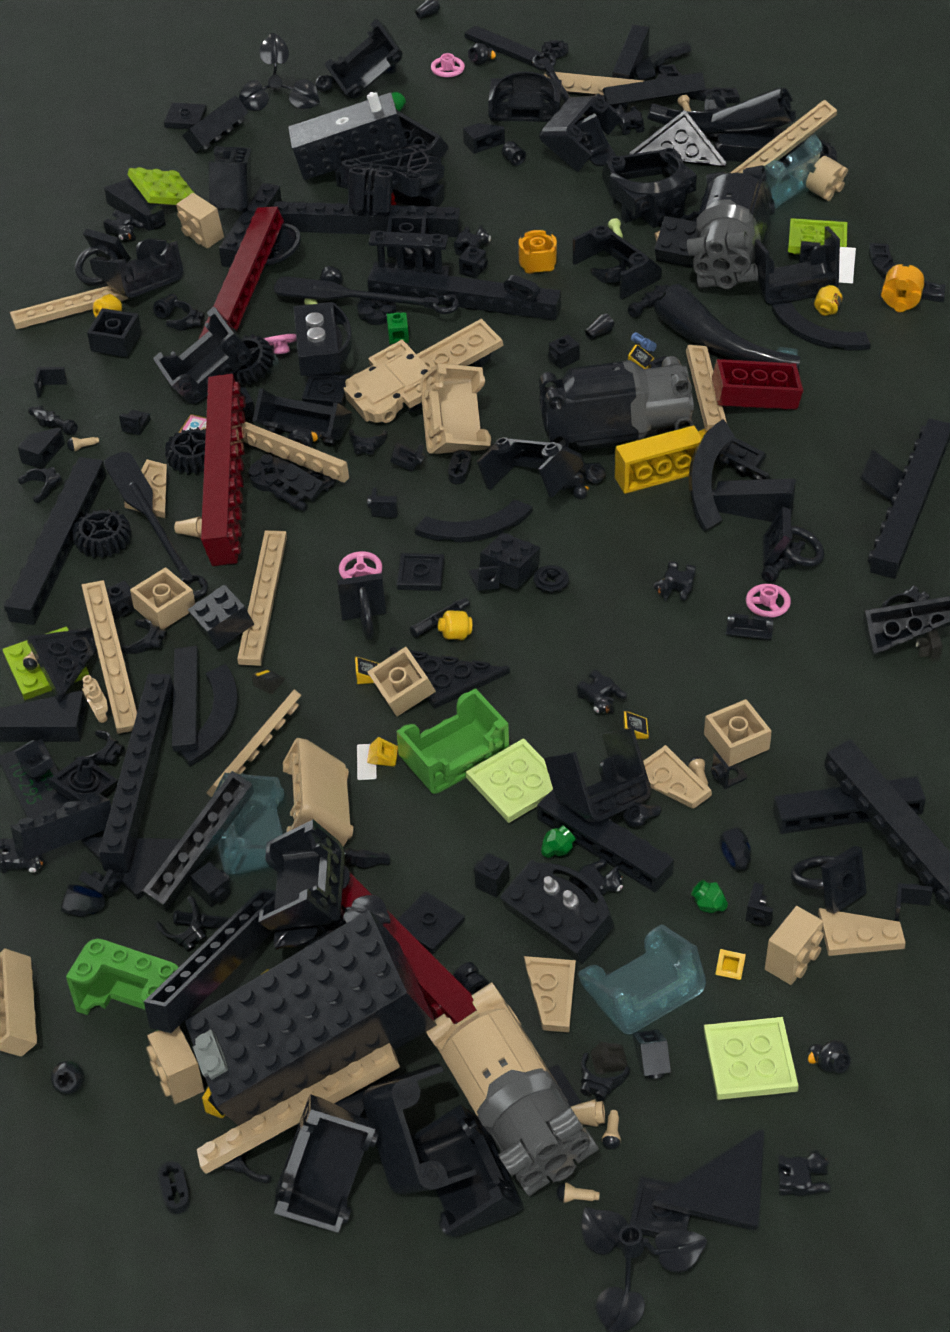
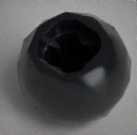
[51,1061,84,1095]

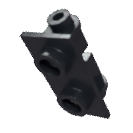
[726,613,774,640]

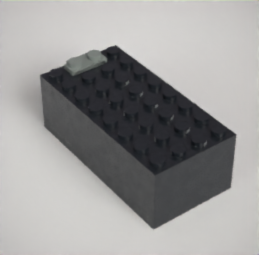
[185,910,437,1126]

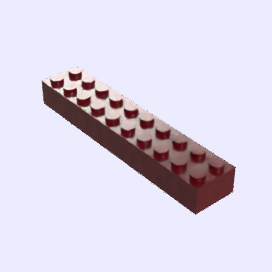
[201,374,246,566]

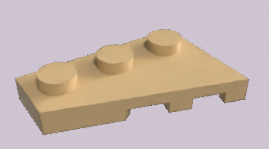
[125,459,167,518]
[643,745,712,809]
[818,908,906,956]
[524,956,576,1032]

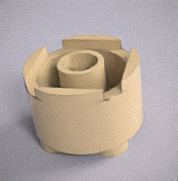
[806,156,848,201]

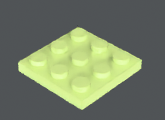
[466,738,553,823]
[703,1017,798,1100]

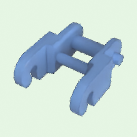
[631,332,657,352]

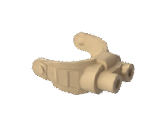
[82,675,108,723]

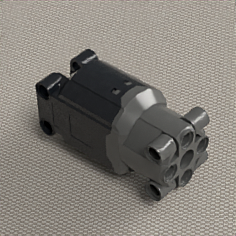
[687,165,775,289]
[539,356,694,451]

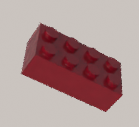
[712,359,803,409]

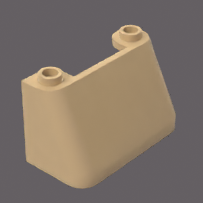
[421,363,491,454]
[283,738,353,847]

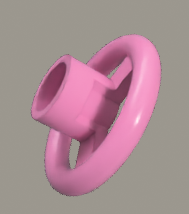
[431,53,465,78]
[265,334,297,354]
[339,551,383,579]
[746,584,791,618]

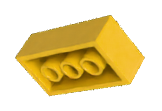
[615,425,702,494]

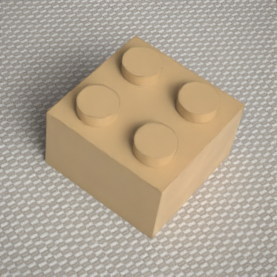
[176,193,224,249]
[130,567,195,630]
[368,647,436,717]
[704,699,772,766]
[765,906,824,985]
[146,1026,204,1104]

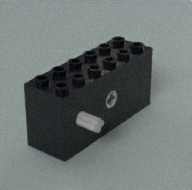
[288,92,407,180]

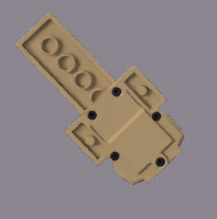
[343,319,503,423]

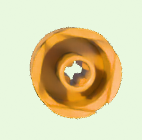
[519,230,557,274]
[881,264,924,312]

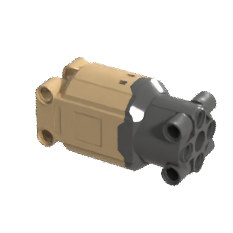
[426,982,599,1196]

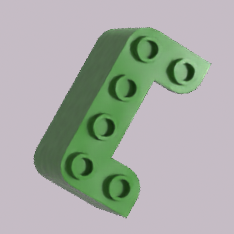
[397,688,509,794]
[66,939,179,1031]

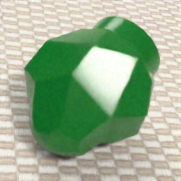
[541,825,576,858]
[691,880,728,913]

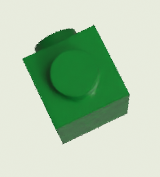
[387,312,409,344]

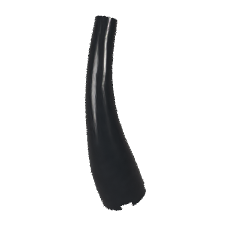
[647,87,796,133]
[655,284,801,369]

